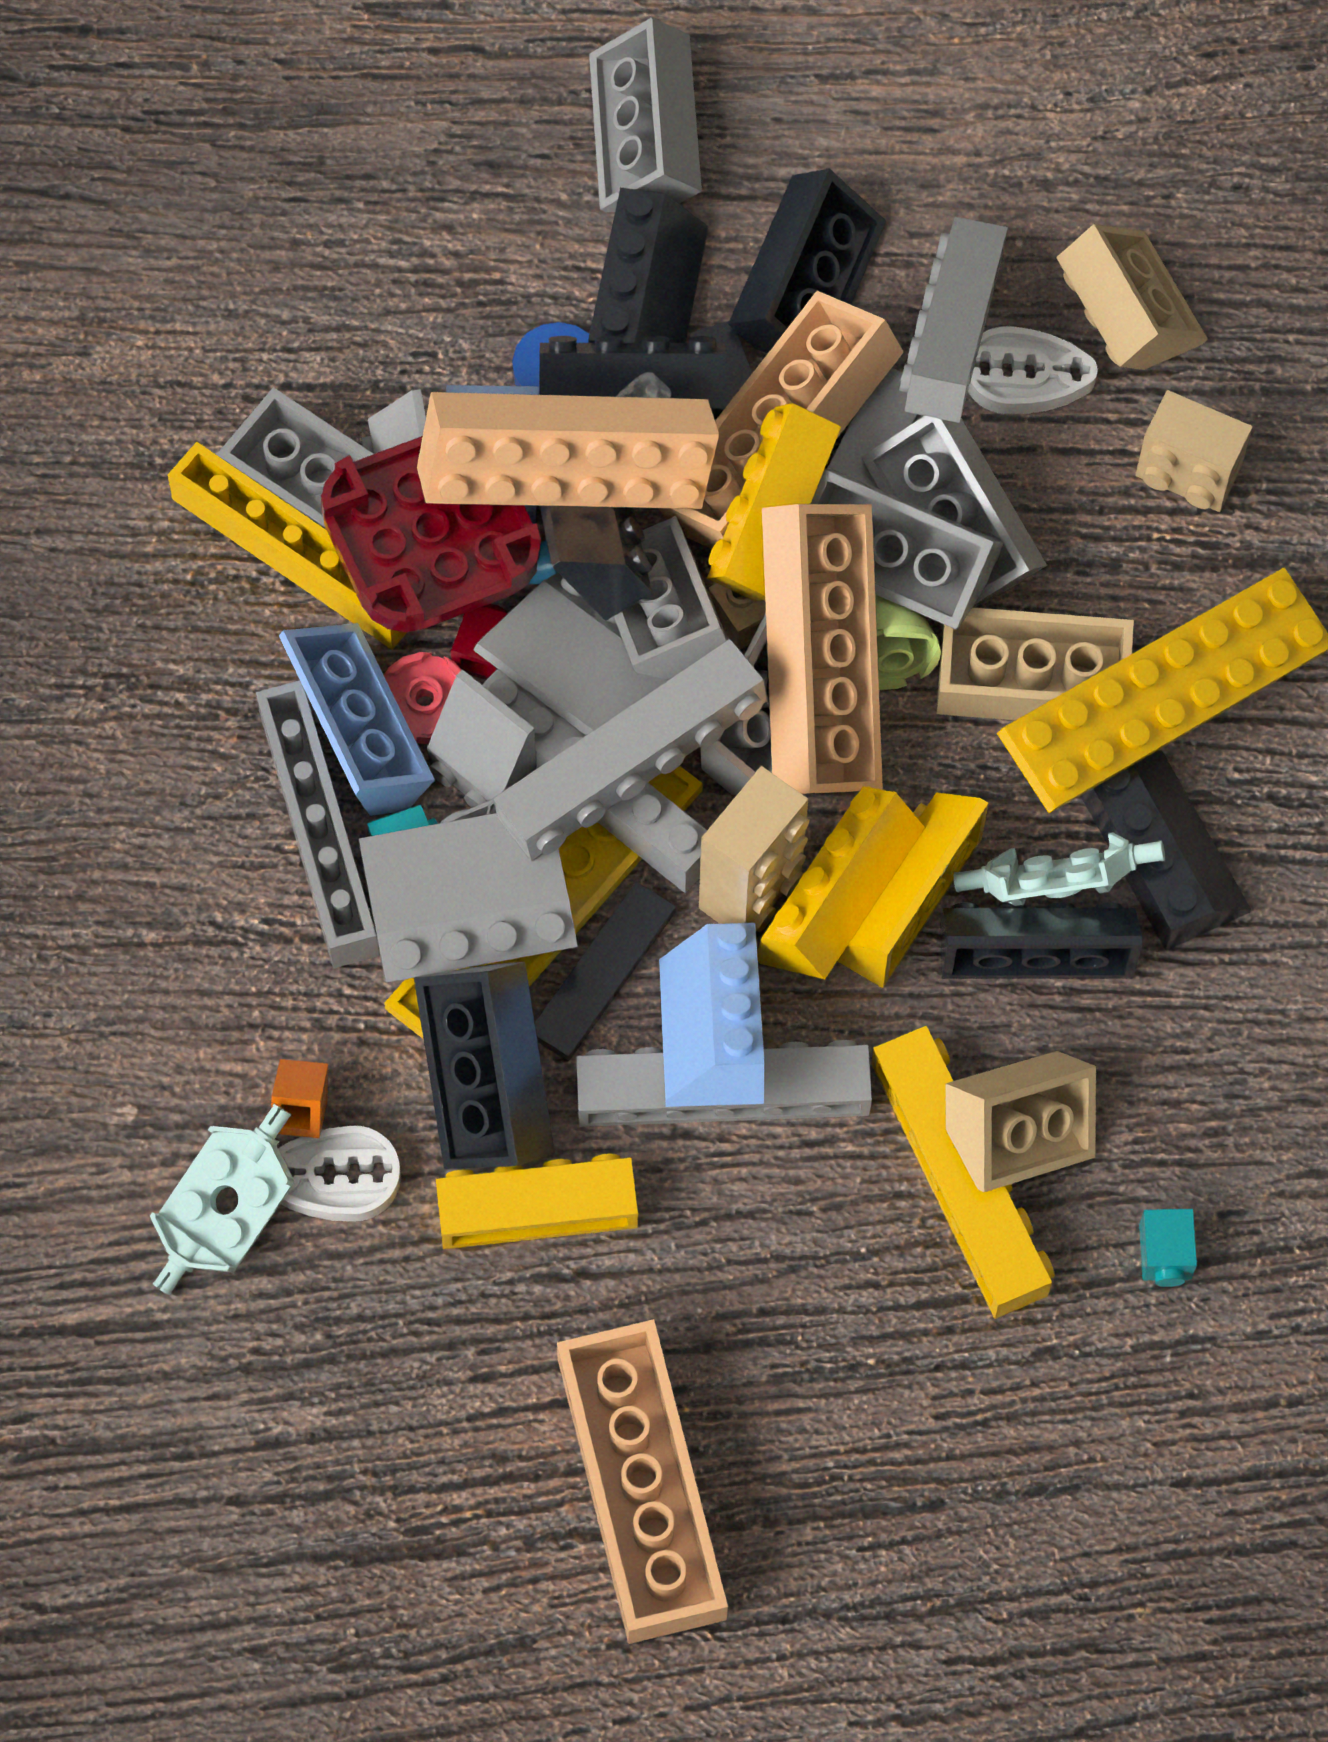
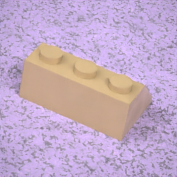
[1056,224,1208,370]
[946,1051,1096,1192]

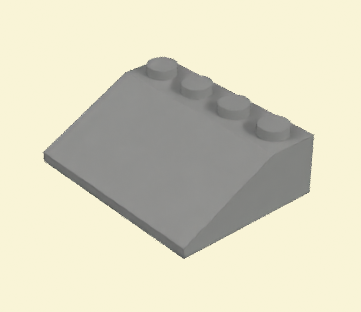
[474,573,668,735]
[359,813,578,983]

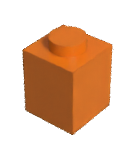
[271,1059,328,1138]

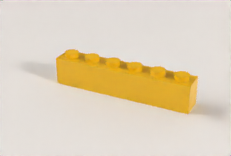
[168,441,407,650]
[871,1026,1055,1319]

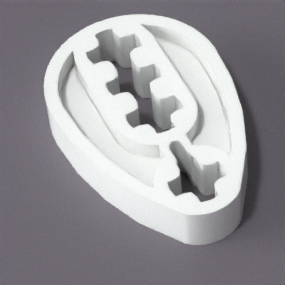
[968,326,1097,414]
[278,1126,401,1222]

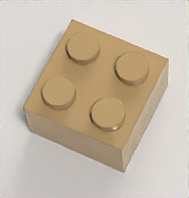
[1136,390,1253,512]

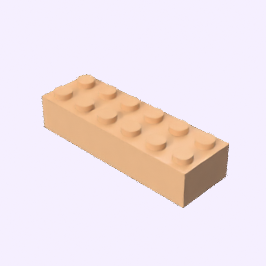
[659,291,904,549]
[417,392,719,509]
[762,504,883,794]
[557,1319,728,1644]

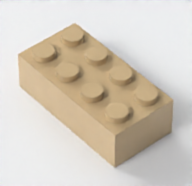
[936,608,1134,720]
[699,766,810,932]

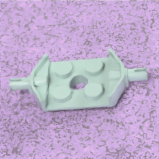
[953,833,1165,906]
[150,1103,295,1295]

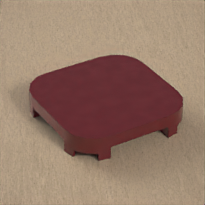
[321,436,541,632]

